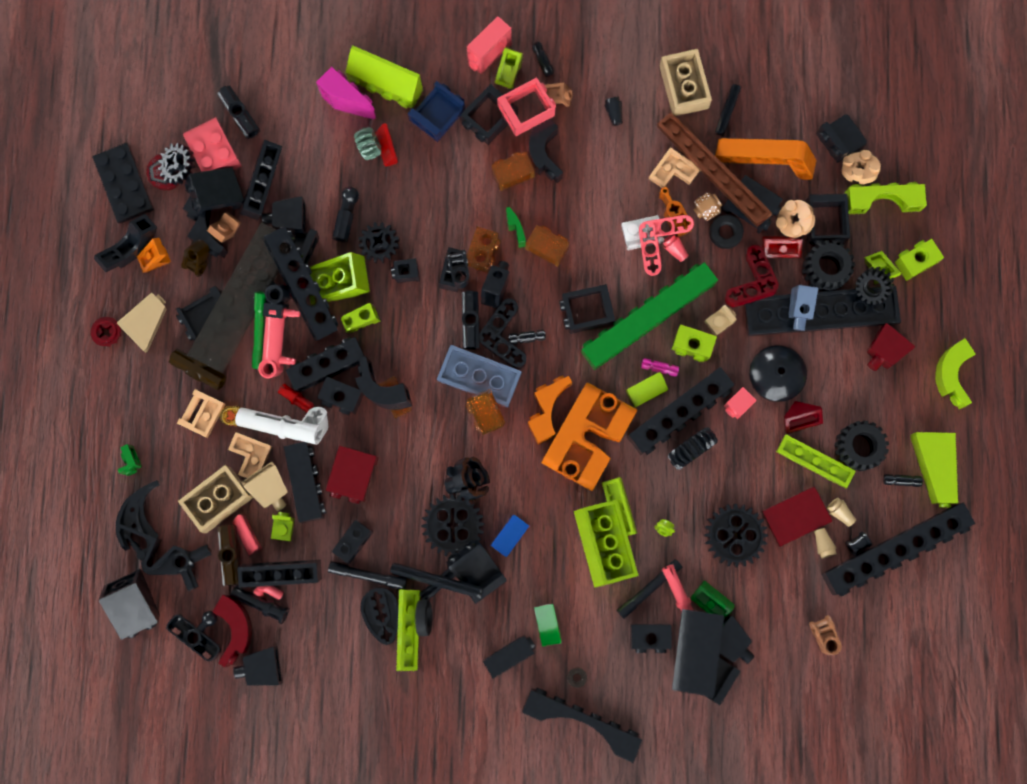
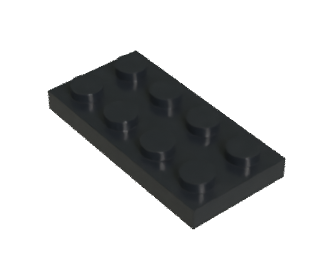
[92,143,154,224]

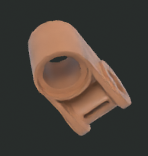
[809,615,842,655]

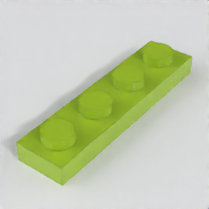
[776,434,856,489]
[396,590,420,671]

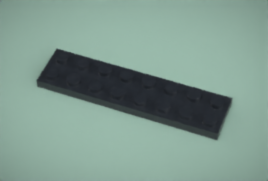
[744,286,901,336]

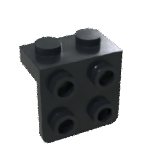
[816,115,867,163]

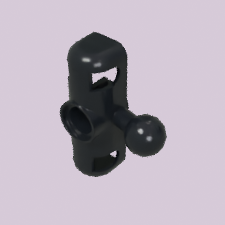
[166,611,222,661]

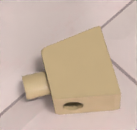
[241,462,287,511]

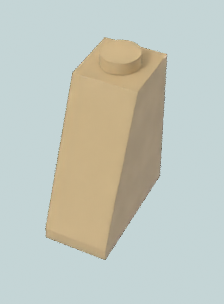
[117,293,167,353]

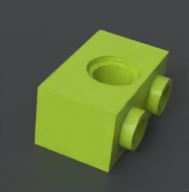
[894,239,944,281]
[671,324,717,362]

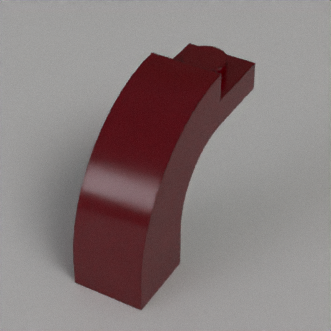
[212,594,252,667]

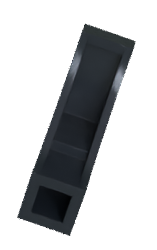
[182,197,228,258]

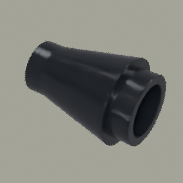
[604,97,623,126]

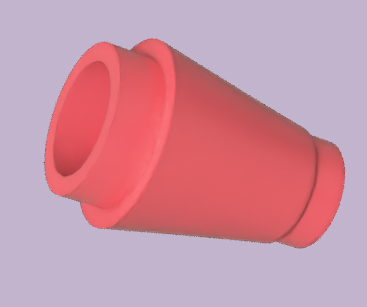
[662,234,689,262]

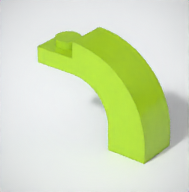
[935,338,976,409]

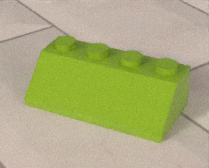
[345,45,423,109]
[574,500,639,588]

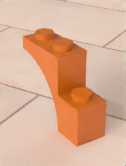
[528,375,572,445]

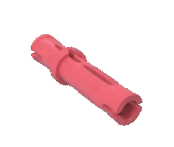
[662,564,694,613]

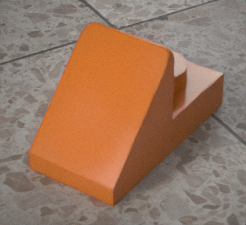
[137,238,170,273]

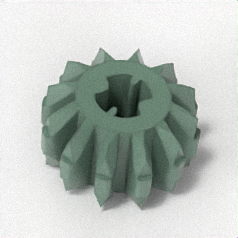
[354,127,382,160]

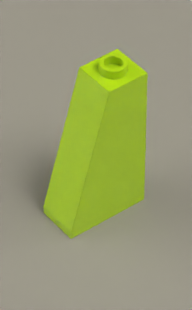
[910,432,958,508]

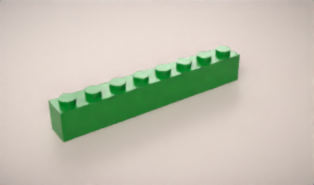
[581,262,718,371]

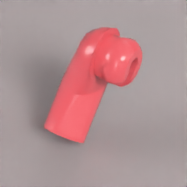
[253,585,284,600]

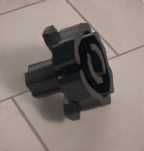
[444,456,490,506]

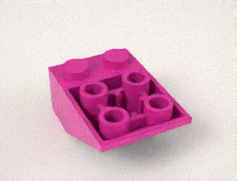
[316,67,376,120]

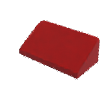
[375,123,398,167]
[763,236,803,258]

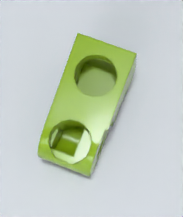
[341,303,380,333]

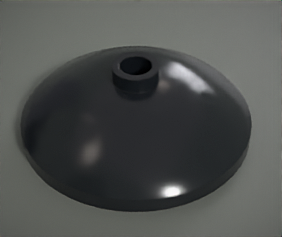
[749,345,807,402]

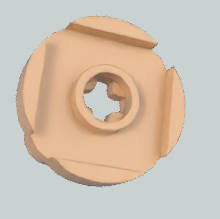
[841,150,881,184]
[776,200,815,239]

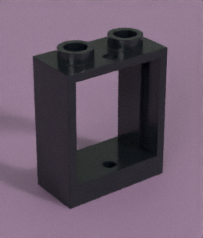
[461,84,518,145]
[805,194,850,246]
[559,284,615,334]
[483,635,536,679]

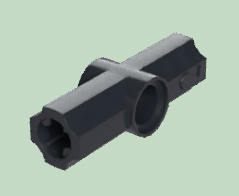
[217,85,260,139]
[462,291,480,350]

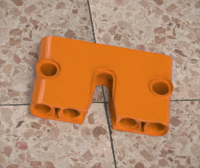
[542,382,638,491]

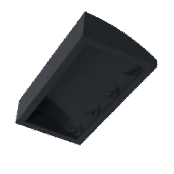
[672,609,724,697]

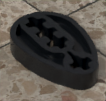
[360,588,399,645]

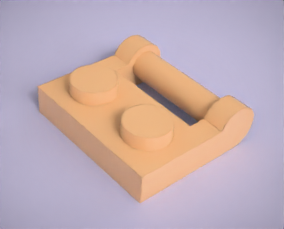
[177,389,225,438]

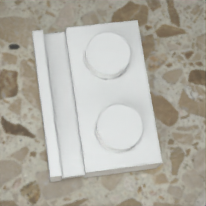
[621,215,664,251]

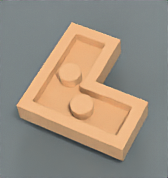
[648,148,700,188]
[228,432,272,478]

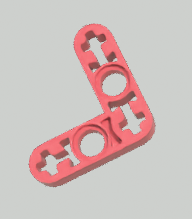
[639,215,694,276]

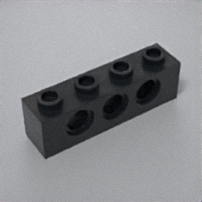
[240,140,283,220]
[286,337,365,392]
[237,559,322,587]

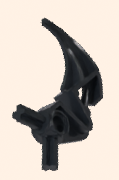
[116,480,212,591]

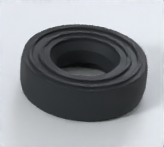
[709,215,744,249]
[415,600,433,636]

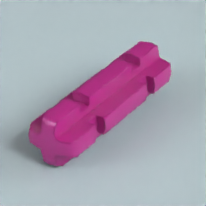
[641,358,679,377]

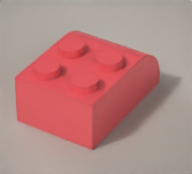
[183,117,242,172]

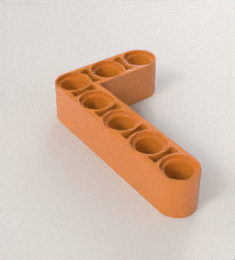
[715,138,816,180]

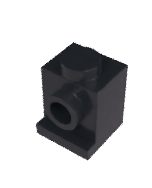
[391,258,420,283]

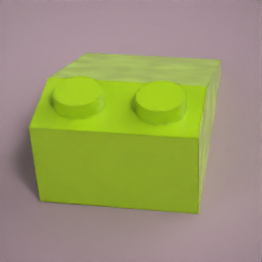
[310,252,370,304]

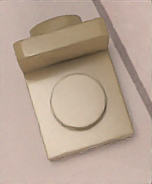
[704,305,737,336]

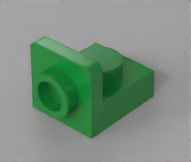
[117,444,142,476]

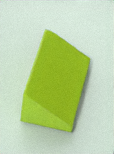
[626,372,669,408]

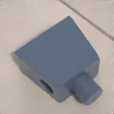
[789,285,818,331]

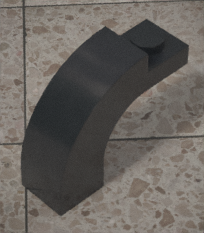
[529,119,563,183]
[94,214,157,272]
[355,356,412,410]

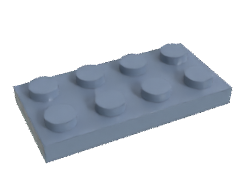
[437,345,522,408]

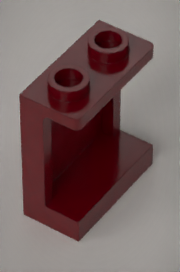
[326,446,379,504]

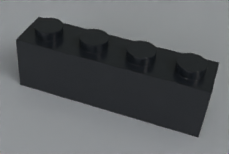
[284,442,327,524]

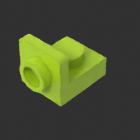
[271,512,295,541]

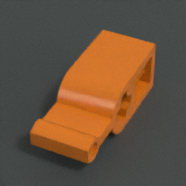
[659,187,692,237]

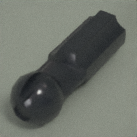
[332,187,359,243]

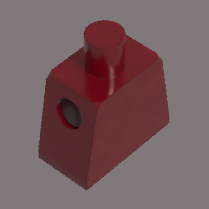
[867,323,915,371]

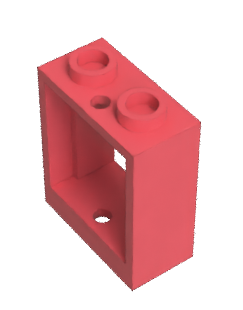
[467,16,512,74]
[497,78,556,136]

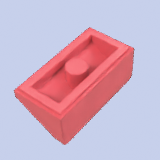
[232,514,262,556]

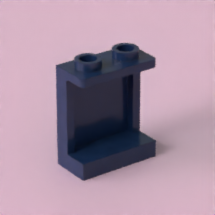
[408,81,465,142]

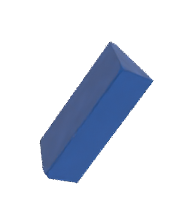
[490,514,529,558]

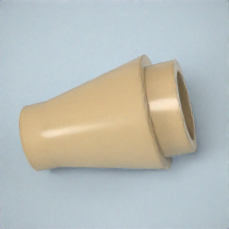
[827,498,856,527]
[814,528,837,559]

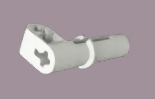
[235,407,329,445]

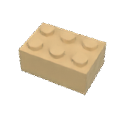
[659,49,712,116]
[178,465,254,533]

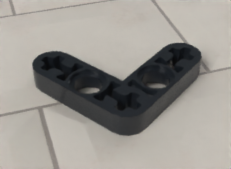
[479,299,526,369]

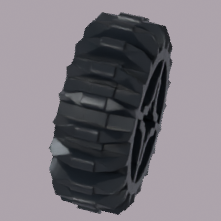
[668,427,718,470]

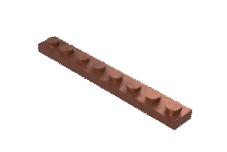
[657,113,772,227]

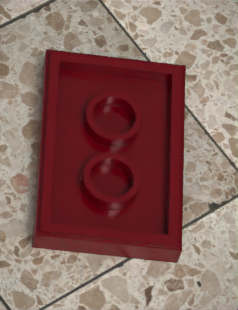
[762,486,832,547]

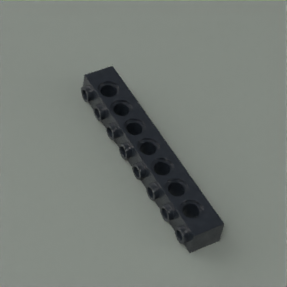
[821,502,976,597]

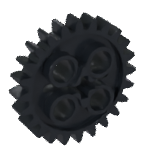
[421,493,485,557]
[703,503,768,568]

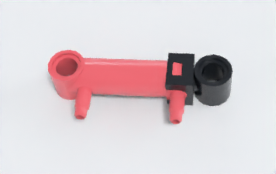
[258,284,301,378]

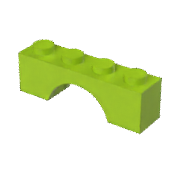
[845,182,927,214]

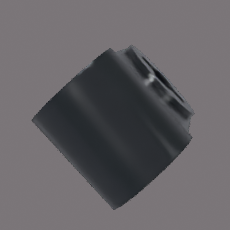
[446,249,469,289]

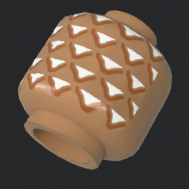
[693,193,722,221]

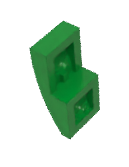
[506,207,526,248]

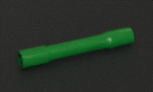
[252,292,266,369]

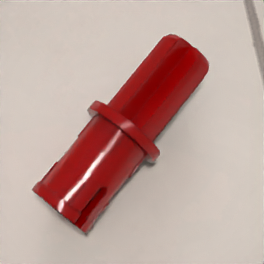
[278,383,314,413]

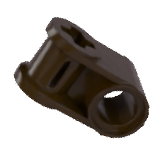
[181,239,209,277]

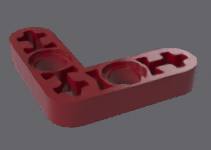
[725,245,779,307]

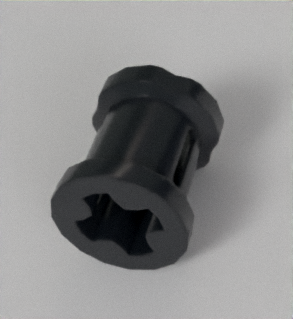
[845,531,872,556]

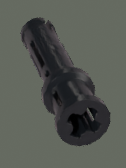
[230,586,290,624]

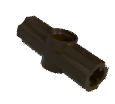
[169,349,227,391]
[217,525,240,586]

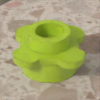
[654,519,675,537]

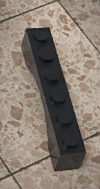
[522,687,643,763]

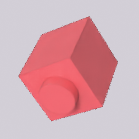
[724,387,757,419]

